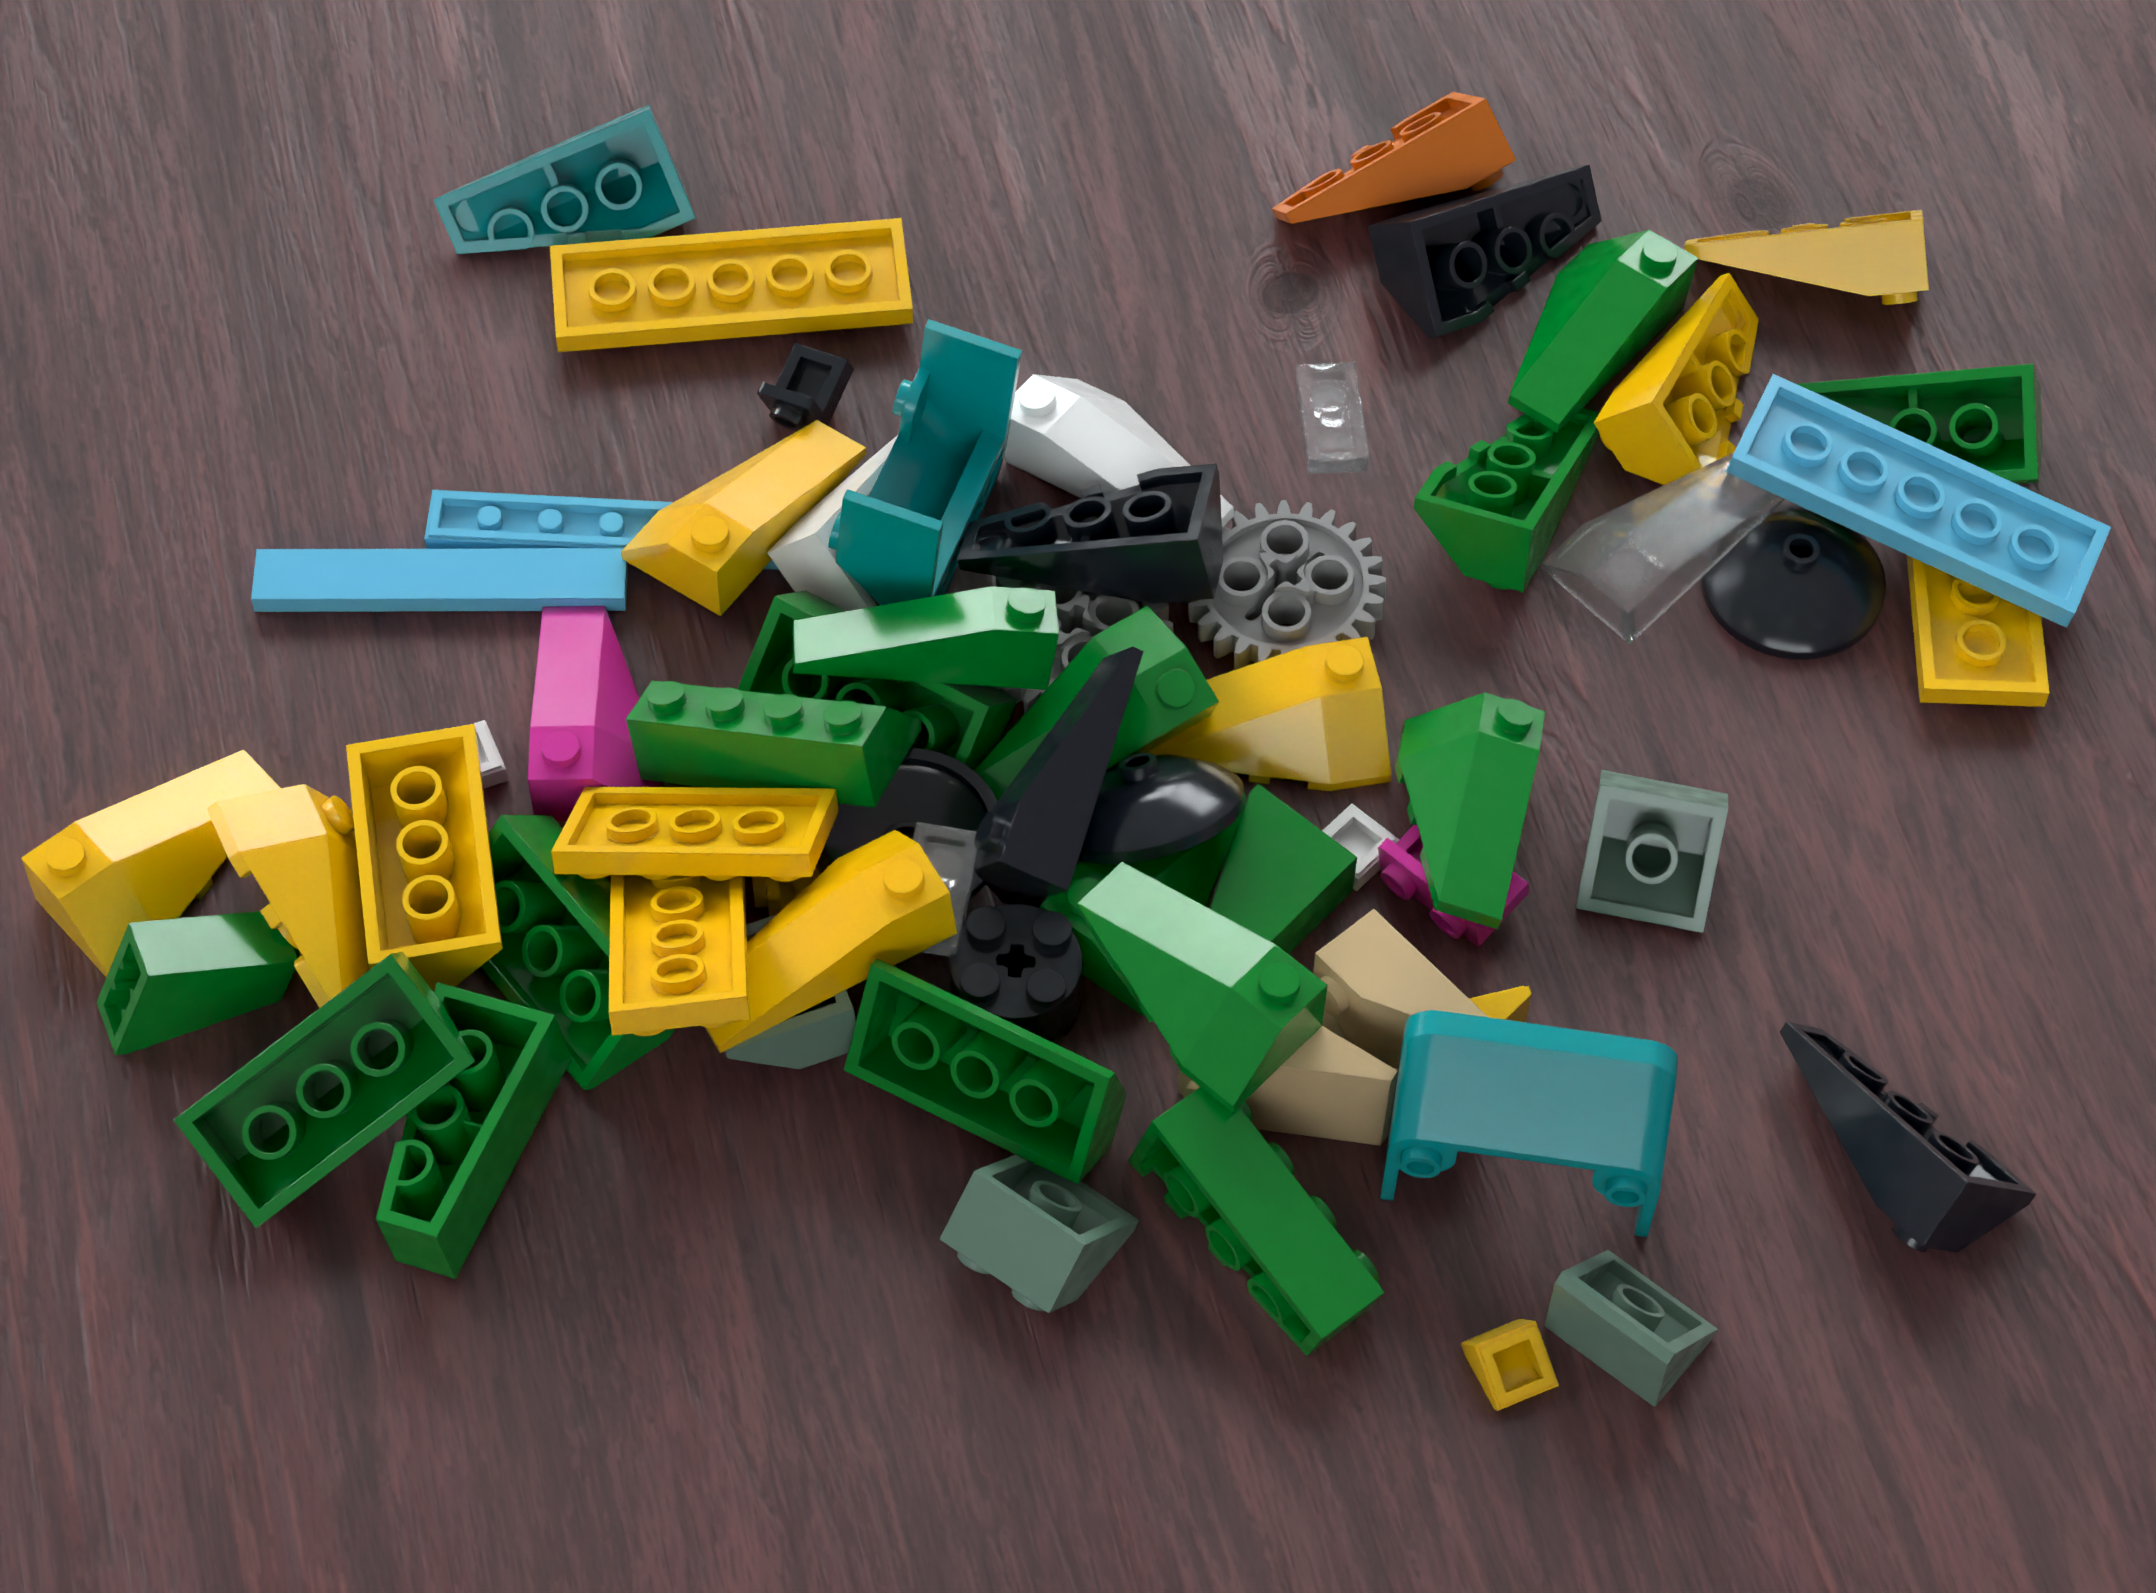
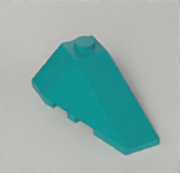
[433,104,696,254]

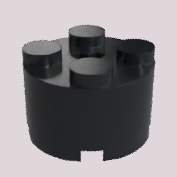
[950,904,1082,1042]

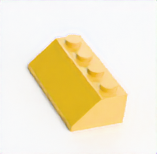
[346,724,503,992]

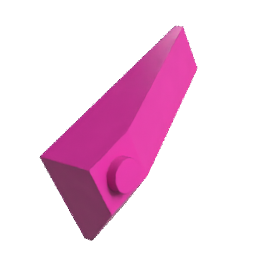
[528,606,663,821]

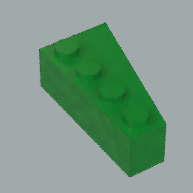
[376,982,572,1279]
[1128,1087,1384,1356]

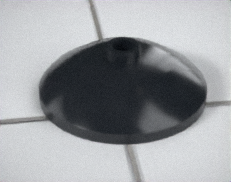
[1700,503,1886,660]
[816,748,998,909]
[1078,753,1246,864]

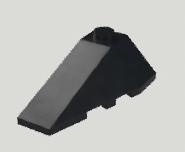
[1368,165,1602,338]
[957,463,1223,604]
[972,646,1144,905]
[1780,1021,2036,1252]

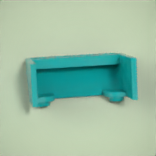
[828,319,1022,605]
[1380,1010,1678,1237]

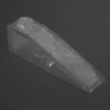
[1541,453,1785,645]

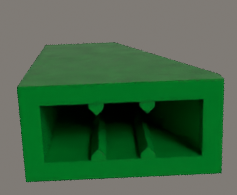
[1210,784,1357,954]
[96,911,300,1055]

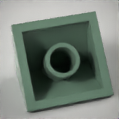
[1544,1250,1718,1407]

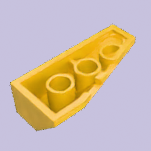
[1684,210,1929,305]
[1594,273,1759,501]
[621,420,866,616]
[1147,637,1391,791]

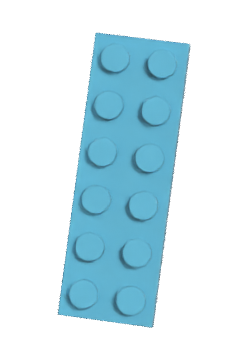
[1725,374,2111,628]

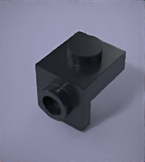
[757,343,854,431]

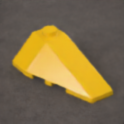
[21,750,281,978]
[207,784,370,1008]
[705,830,957,1053]

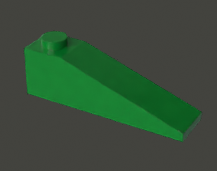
[1077,862,1328,1113]

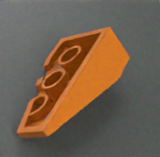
[1271,92,1516,224]

